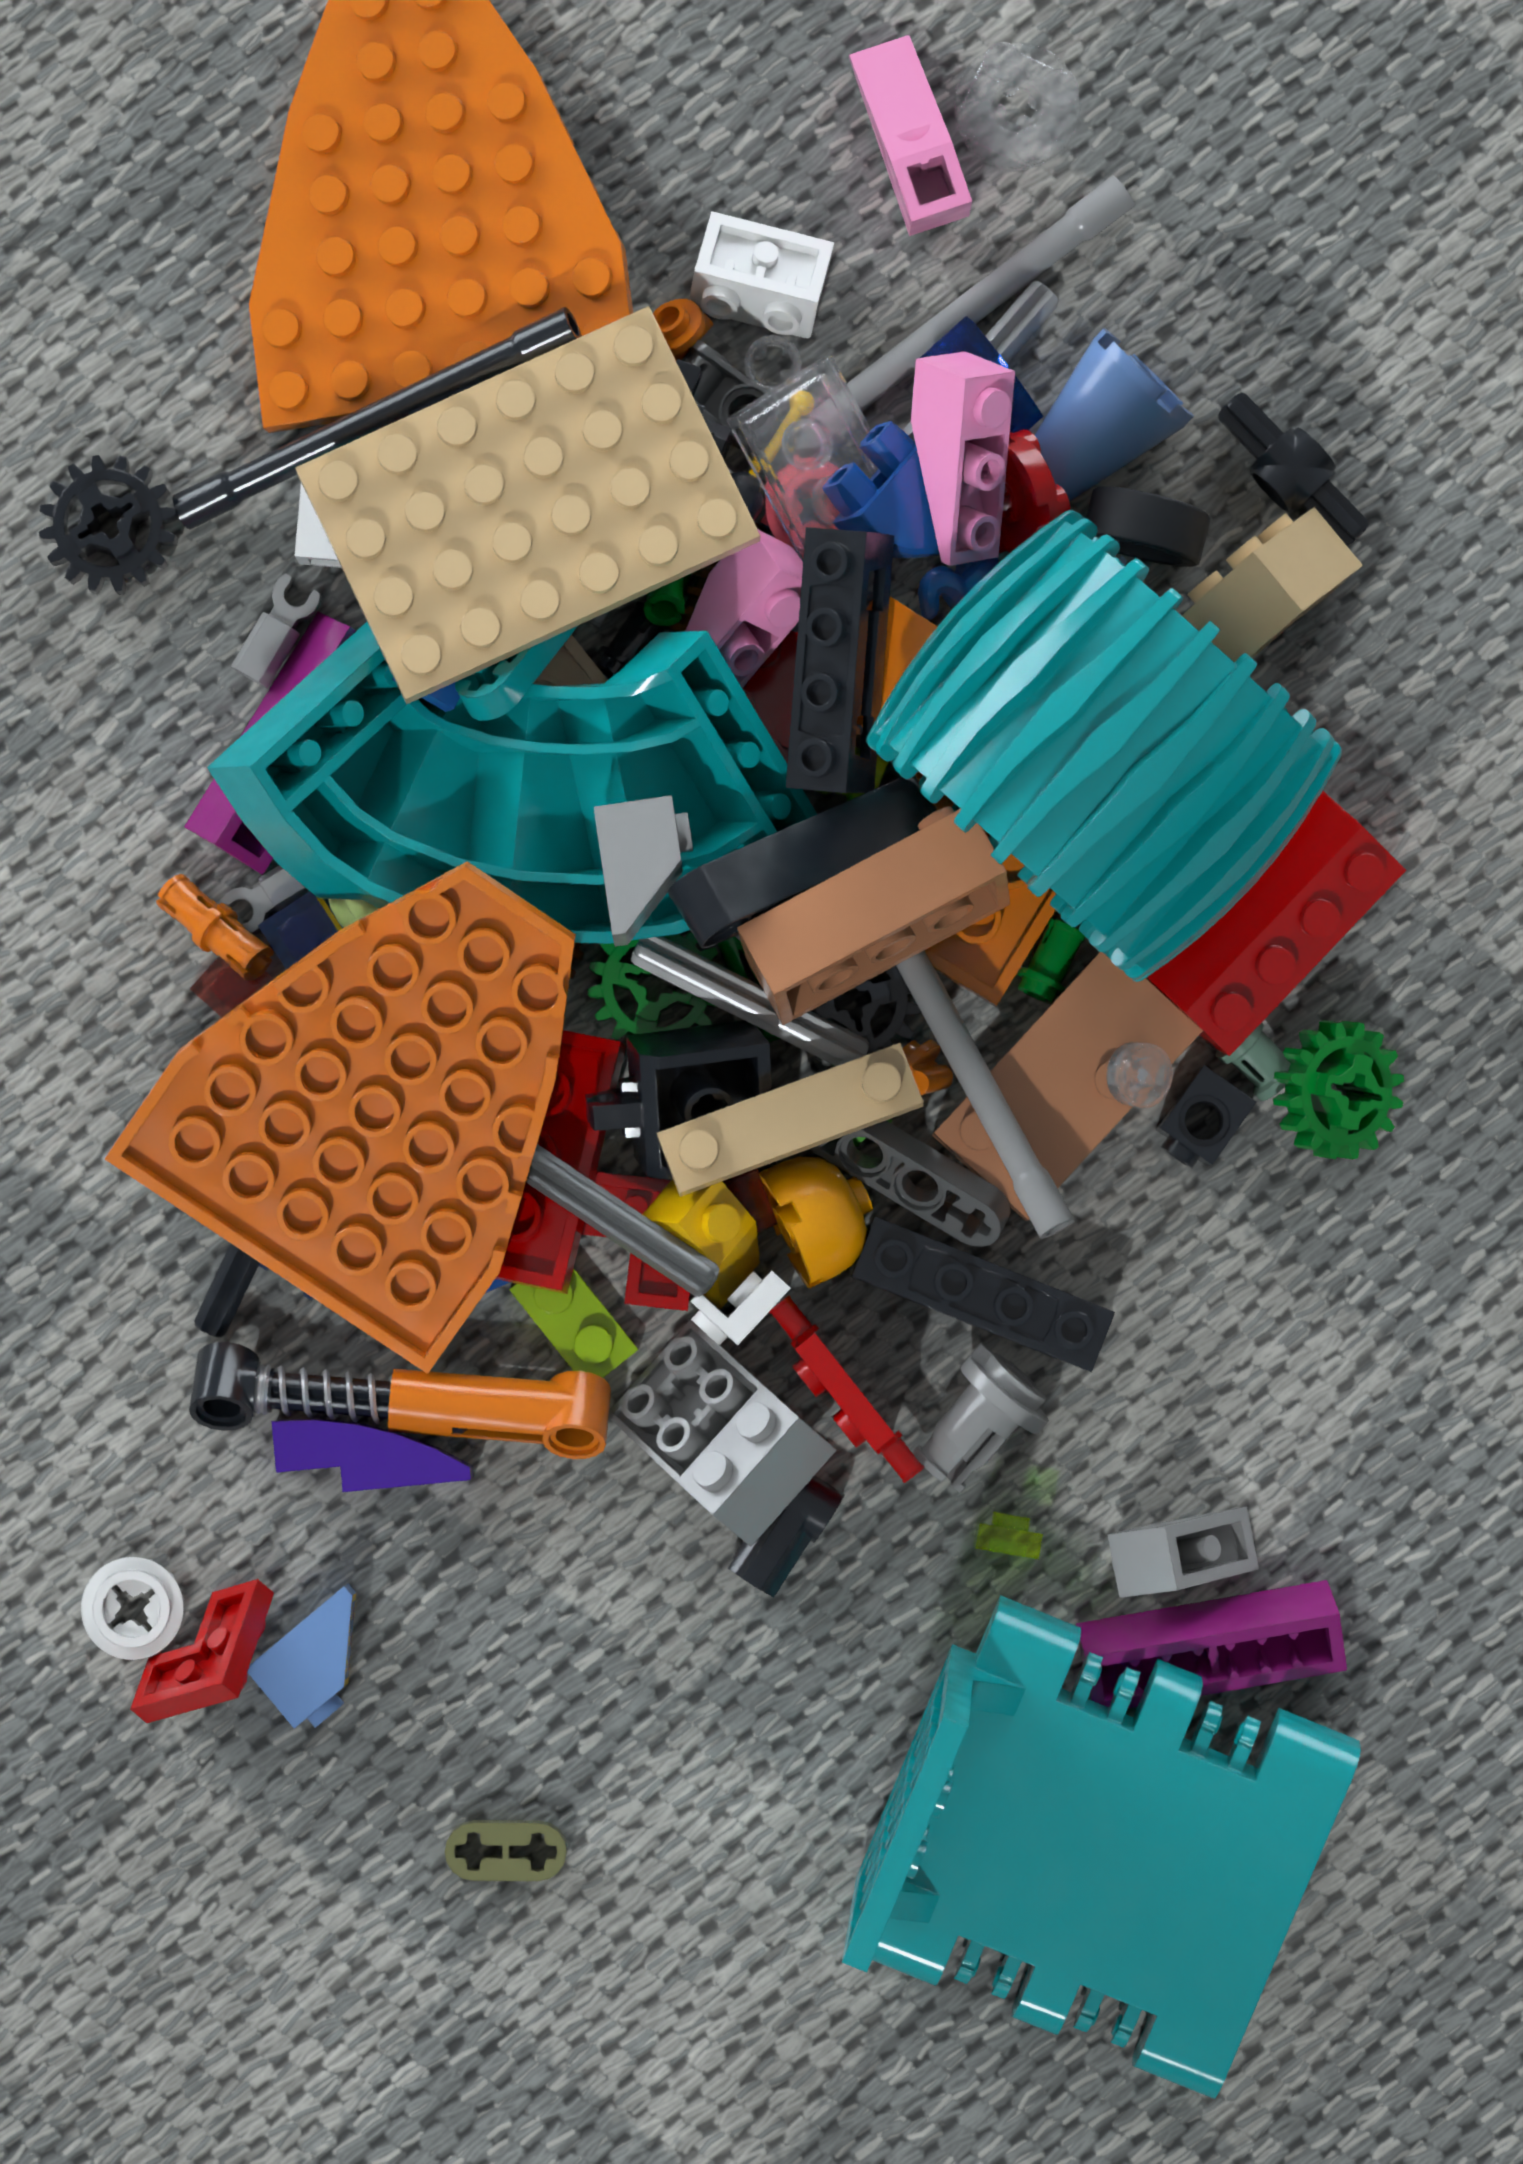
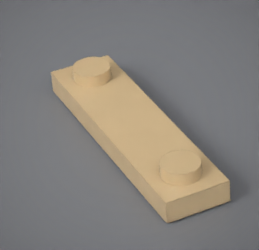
[657,1043,924,1197]

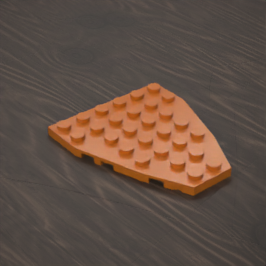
[249,0,633,433]
[105,861,576,1374]

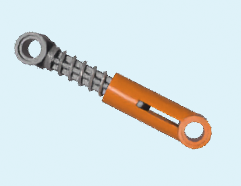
[189,1342,611,1459]

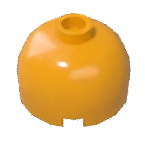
[756,1156,873,1288]

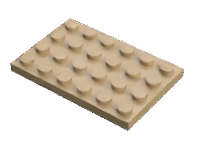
[295,306,760,704]

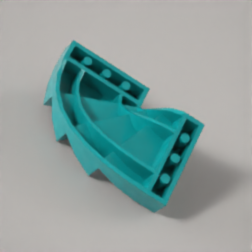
[207,622,817,944]

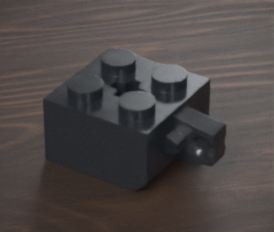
[585,1020,776,1179]

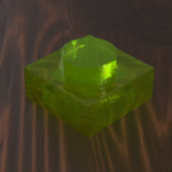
[973,1511,1043,1560]

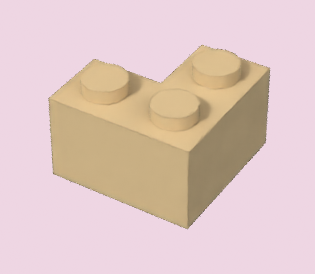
[1182,507,1363,662]

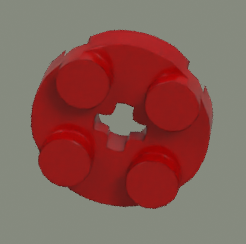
[999,429,1070,553]

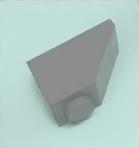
[594,795,693,947]
[1108,1506,1259,1598]

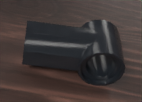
[728,1475,845,1598]

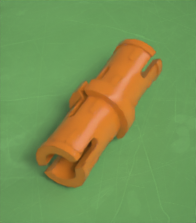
[156,874,274,981]

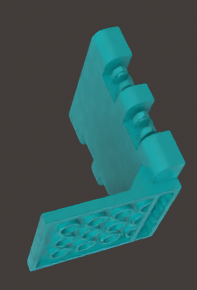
[842,1595,1361,2099]

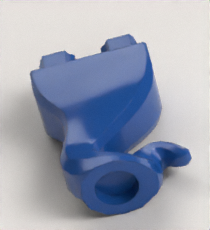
[822,421,999,620]

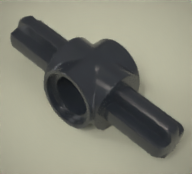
[1217,392,1369,547]

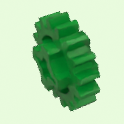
[587,932,719,1041]
[1273,1020,1404,1160]

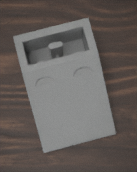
[609,1319,836,1547]

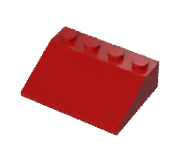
[1146,791,1406,1056]

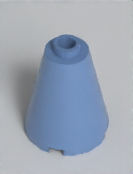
[1035,328,1194,502]

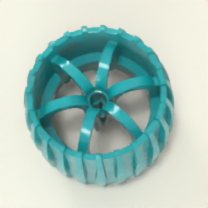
[866,510,1342,982]

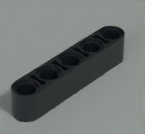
[667,775,937,949]

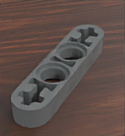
[809,1120,1011,1247]

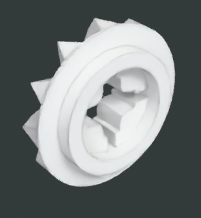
[81,1557,184,1660]

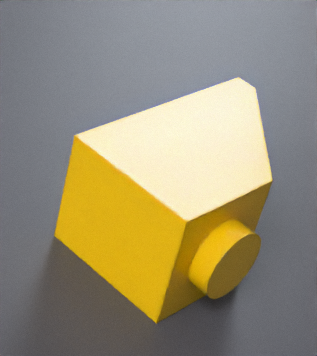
[642,1179,760,1309]

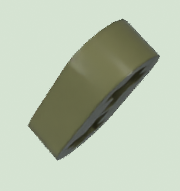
[445,1820,568,1881]

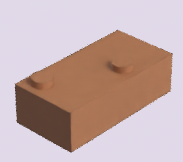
[737,807,1010,1025]
[932,952,1203,1221]

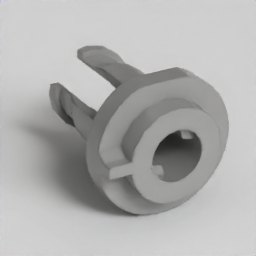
[913,1342,1049,1493]

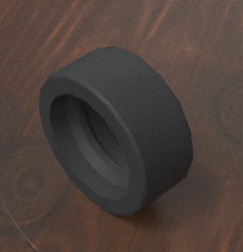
[1086,486,1211,567]

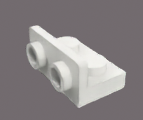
[689,212,834,338]
[690,1270,791,1346]

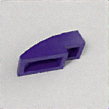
[271,1419,474,1492]

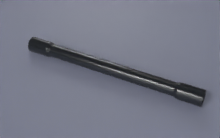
[172,307,582,530]

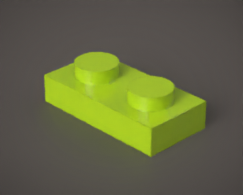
[509,1269,639,1378]

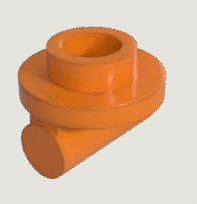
[653,299,714,362]
[903,1039,953,1095]

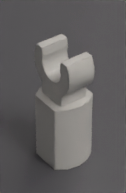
[230,573,322,689]
[220,865,314,935]

